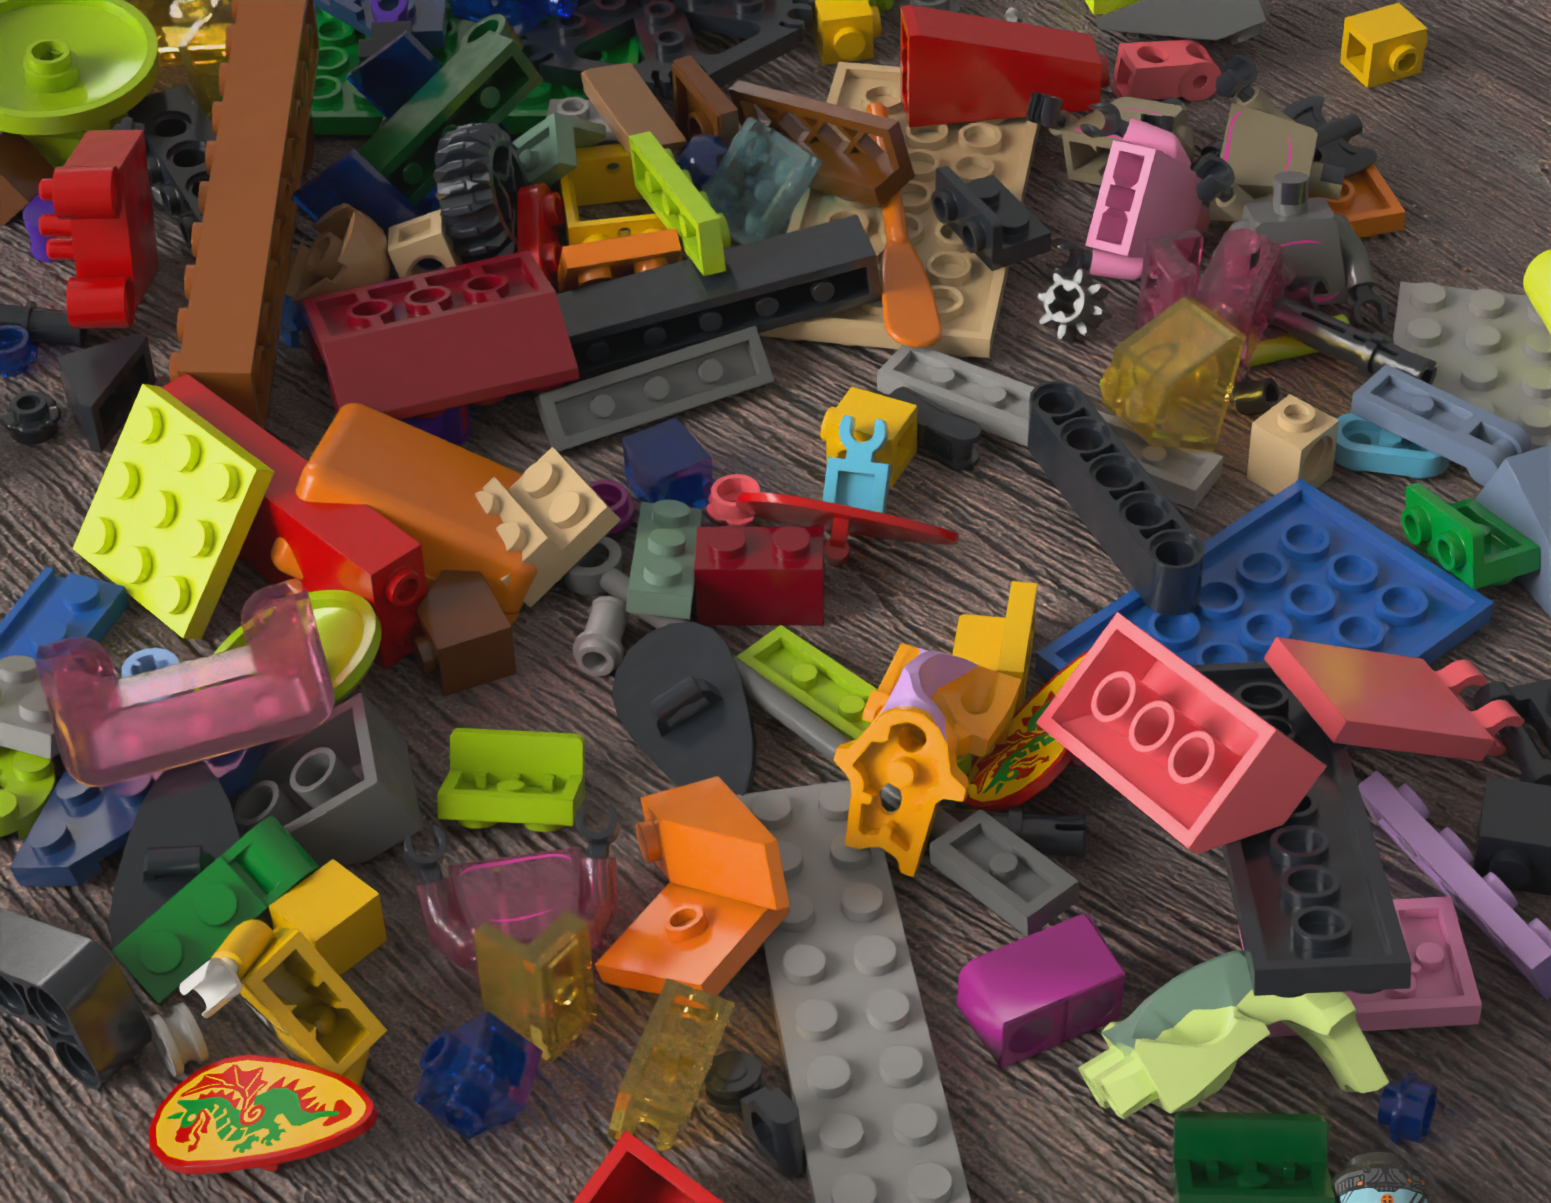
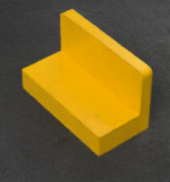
[952,581,1037,714]

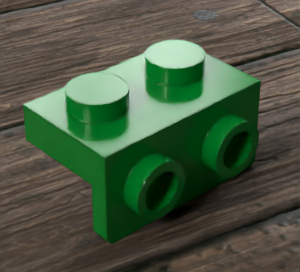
[1401,483,1540,590]

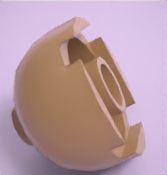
[285,203,393,308]

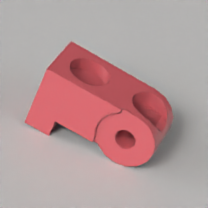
[1111,40,1222,102]

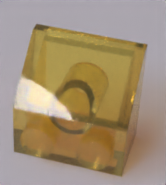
[1101,297,1247,452]

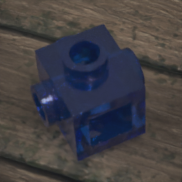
[413,1011,543,1140]

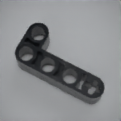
[0,908,152,1090]

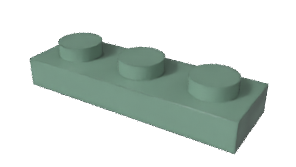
[626,500,702,620]

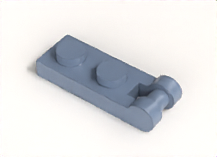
[1350,364,1532,486]

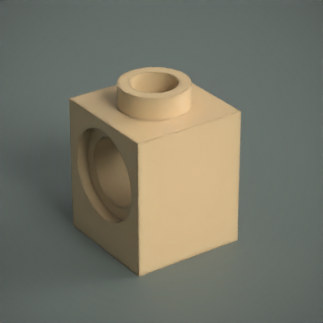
[388,209,463,278]
[1247,394,1339,495]

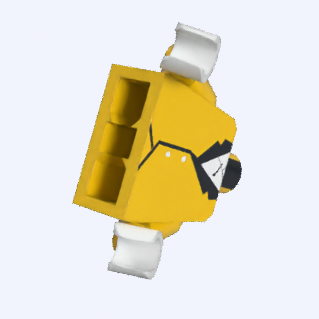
[180,919,388,1086]

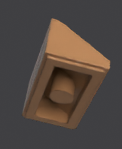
[581,63,687,158]

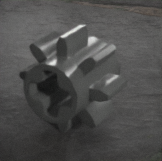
[1037,269,1112,344]

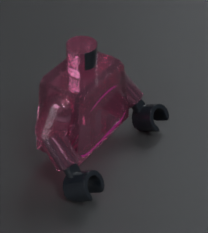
[1187,228,1329,416]
[403,804,620,1010]

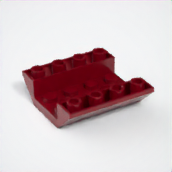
[302,250,580,420]

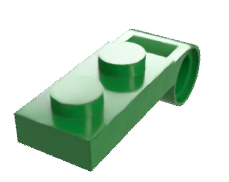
[112,815,320,1006]

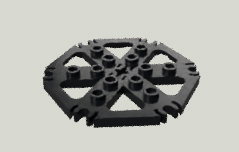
[493,0,815,100]

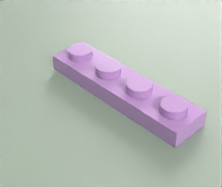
[1358,771,1551,1001]

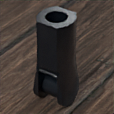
[888,386,981,470]

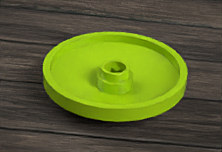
[0,0,160,135]

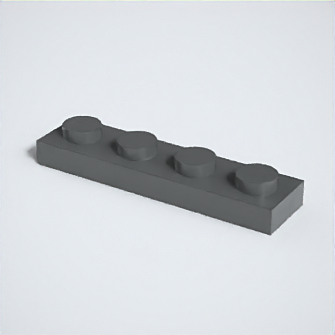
[534,325,775,453]

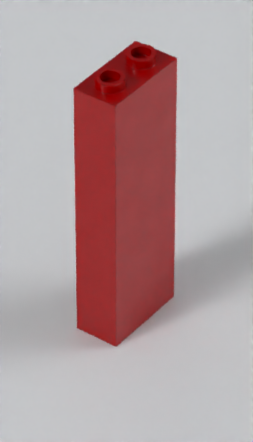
[162,373,428,670]

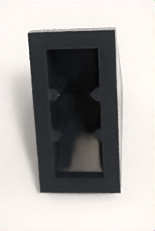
[57,334,156,453]

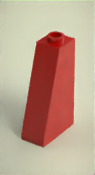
[900,5,1109,128]

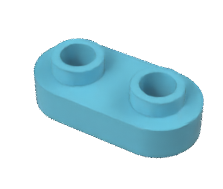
[1334,413,1450,479]

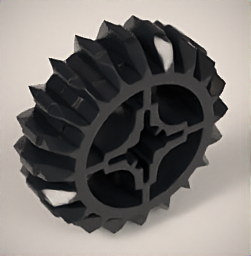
[433,123,531,264]

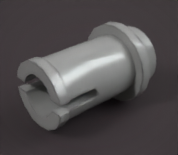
[572,596,630,676]

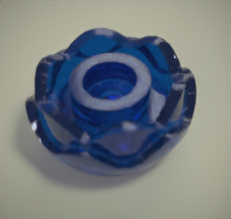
[676,134,727,192]

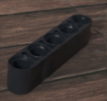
[1027,381,1205,616]

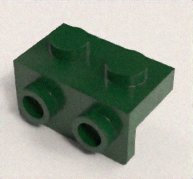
[1172,1111,1335,1203]

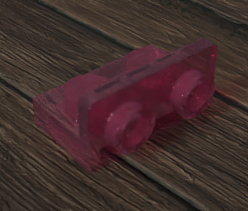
[1134,229,1204,364]

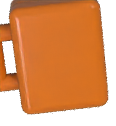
[270,403,537,625]

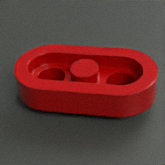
[517,183,565,288]

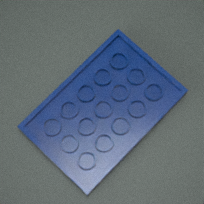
[1035,479,1494,681]

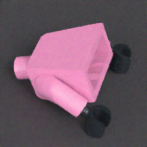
[1046,102,1210,280]

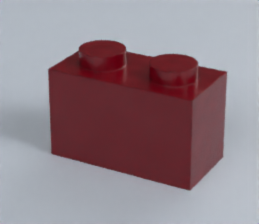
[694,526,825,626]

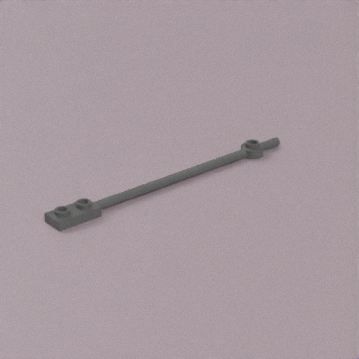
[562,536,1079,936]

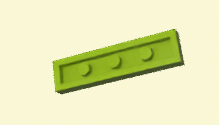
[629,131,731,276]
[737,625,972,775]

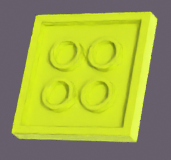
[73,384,275,640]

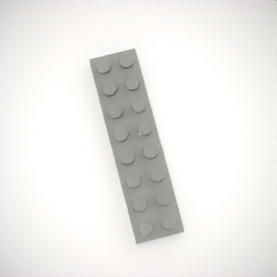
[736,780,971,1203]

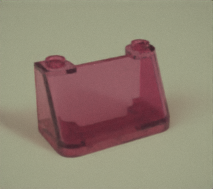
[35,578,335,787]

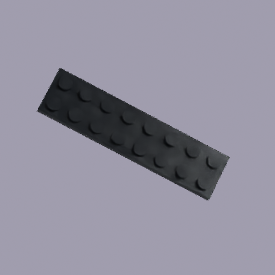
[1191,661,1411,998]

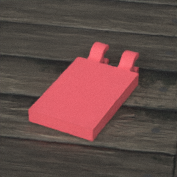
[1264,637,1524,762]

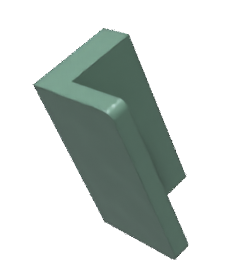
[511,112,607,187]

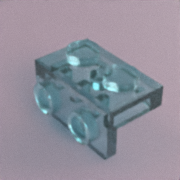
[703,117,823,245]

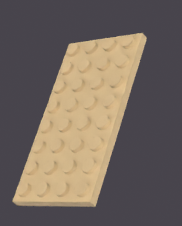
[761,62,1040,358]

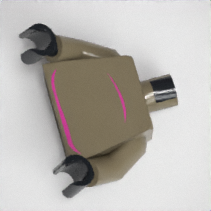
[1196,54,1346,222]
[1026,92,1195,186]

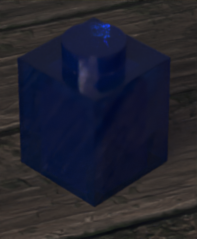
[623,417,713,509]

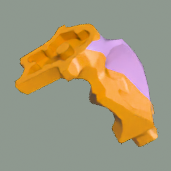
[834,643,1023,877]

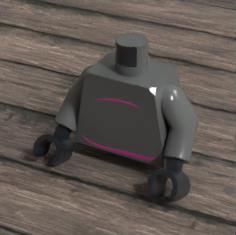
[1206,171,1388,338]

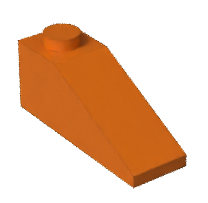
[636,776,790,910]

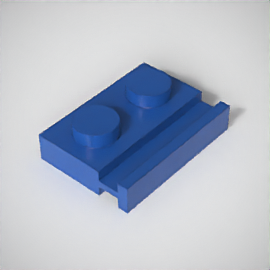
[0,566,129,671]

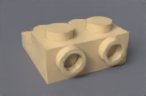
[475,447,621,608]

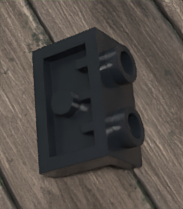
[931,165,1051,271]

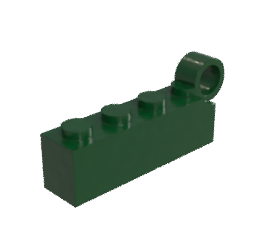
[330,14,544,230]

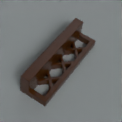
[729,80,915,208]

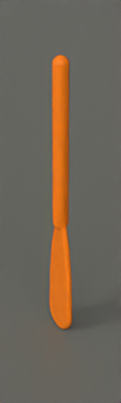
[866,102,942,348]

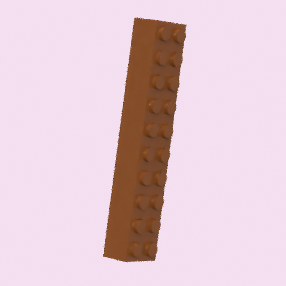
[169,0,320,431]

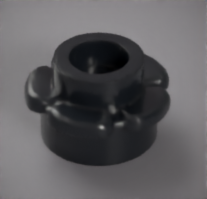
[2,391,61,445]

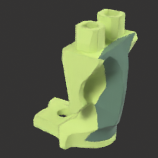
[1078,950,1389,1119]

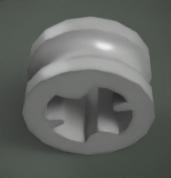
[148,1002,209,1077]

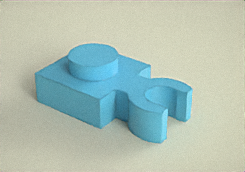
[823,415,892,514]

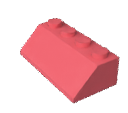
[1036,612,1327,854]

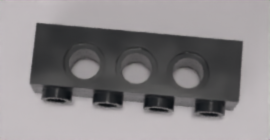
[128,84,217,249]

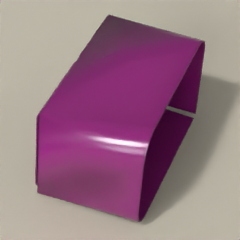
[957,913,1125,1069]

